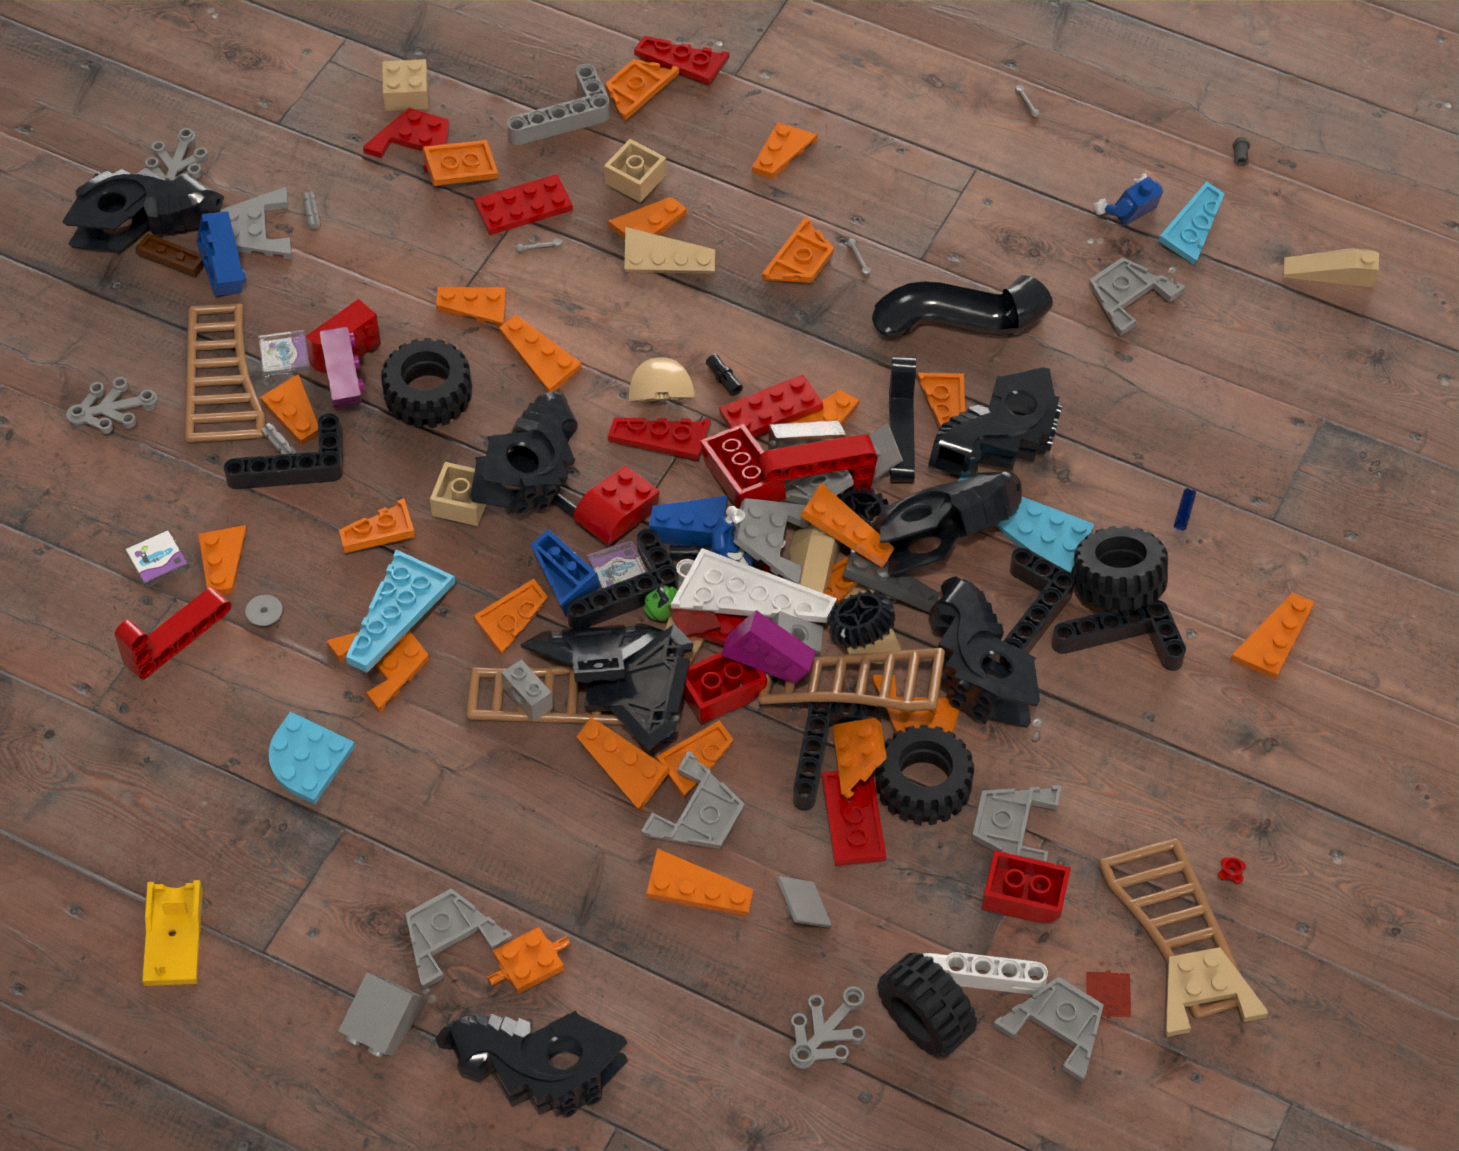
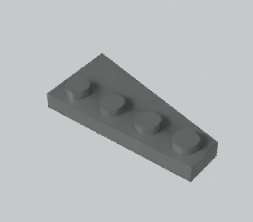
[842,549,940,612]

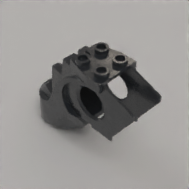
[62,168,224,254]
[928,367,1062,477]
[469,391,578,514]
[875,472,1022,575]
[930,576,1040,728]
[435,1010,628,1118]

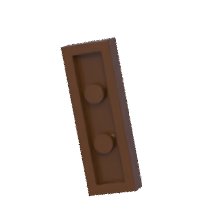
[135,233,204,276]

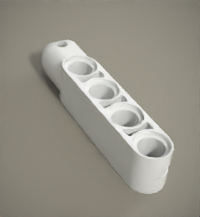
[923,952,1048,995]

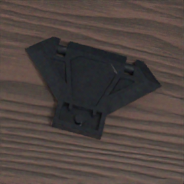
[521,623,664,683]
[584,624,694,751]

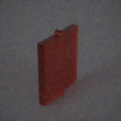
[668,605,721,638]
[1086,970,1131,1019]

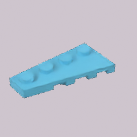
[1158,181,1225,266]

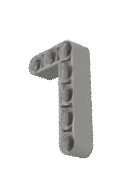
[507,64,610,145]

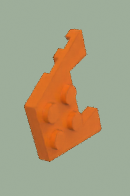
[327,630,429,713]
[872,675,960,733]

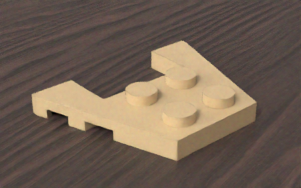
[1165,947,1268,1037]

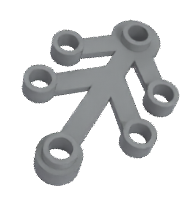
[145,128,208,180]
[66,377,159,434]
[790,986,866,1069]

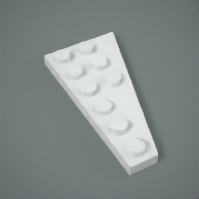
[671,548,837,623]

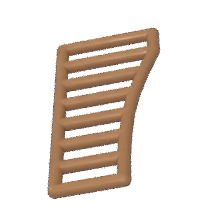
[185,303,265,443]
[758,648,945,712]
[466,665,624,725]
[1098,838,1242,1019]

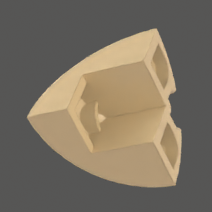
[629,357,695,402]

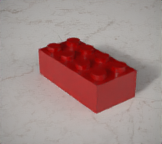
[700,424,786,509]

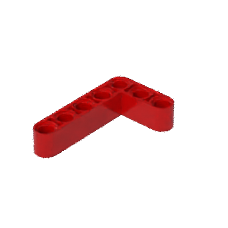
[758,434,878,491]
[115,587,231,679]

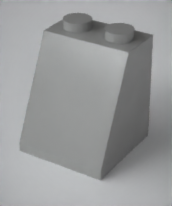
[338,972,428,1058]

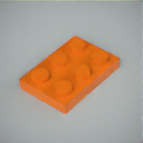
[422,140,498,186]

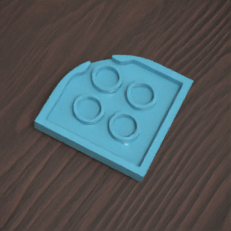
[269,712,355,805]

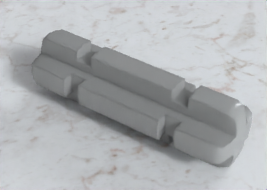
[302,191,321,230]
[261,423,296,454]

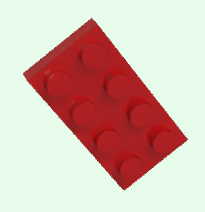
[474,174,573,236]
[719,374,824,437]
[821,770,886,866]

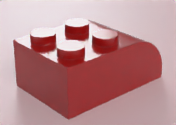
[305,299,381,373]
[573,465,660,546]
[683,652,767,725]
[982,850,1071,923]

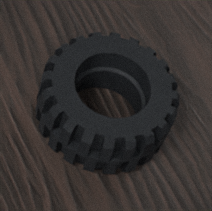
[381,338,472,428]
[1074,526,1168,612]
[876,725,974,825]
[877,952,977,1057]

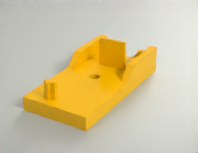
[143,880,203,986]

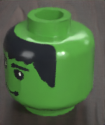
[644,585,678,621]

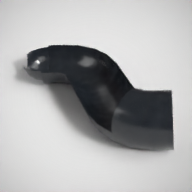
[872,275,1053,337]

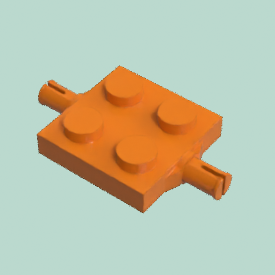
[486,927,571,994]

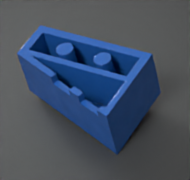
[196,211,246,296]
[649,495,728,545]
[530,529,601,618]

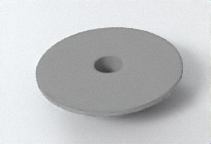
[245,595,282,626]

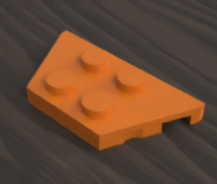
[605,59,679,121]
[762,217,834,283]
[832,718,887,799]

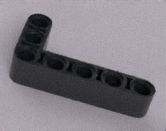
[889,357,916,482]
[223,413,343,489]
[567,528,679,629]
[999,547,1075,669]
[1051,600,1186,671]
[793,702,882,811]

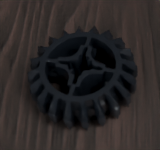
[836,486,889,534]
[829,590,896,649]

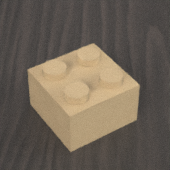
[383,59,429,111]
[604,139,666,203]
[430,462,486,526]

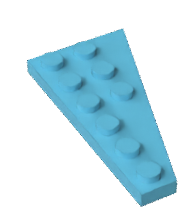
[958,476,1095,573]
[346,550,455,673]

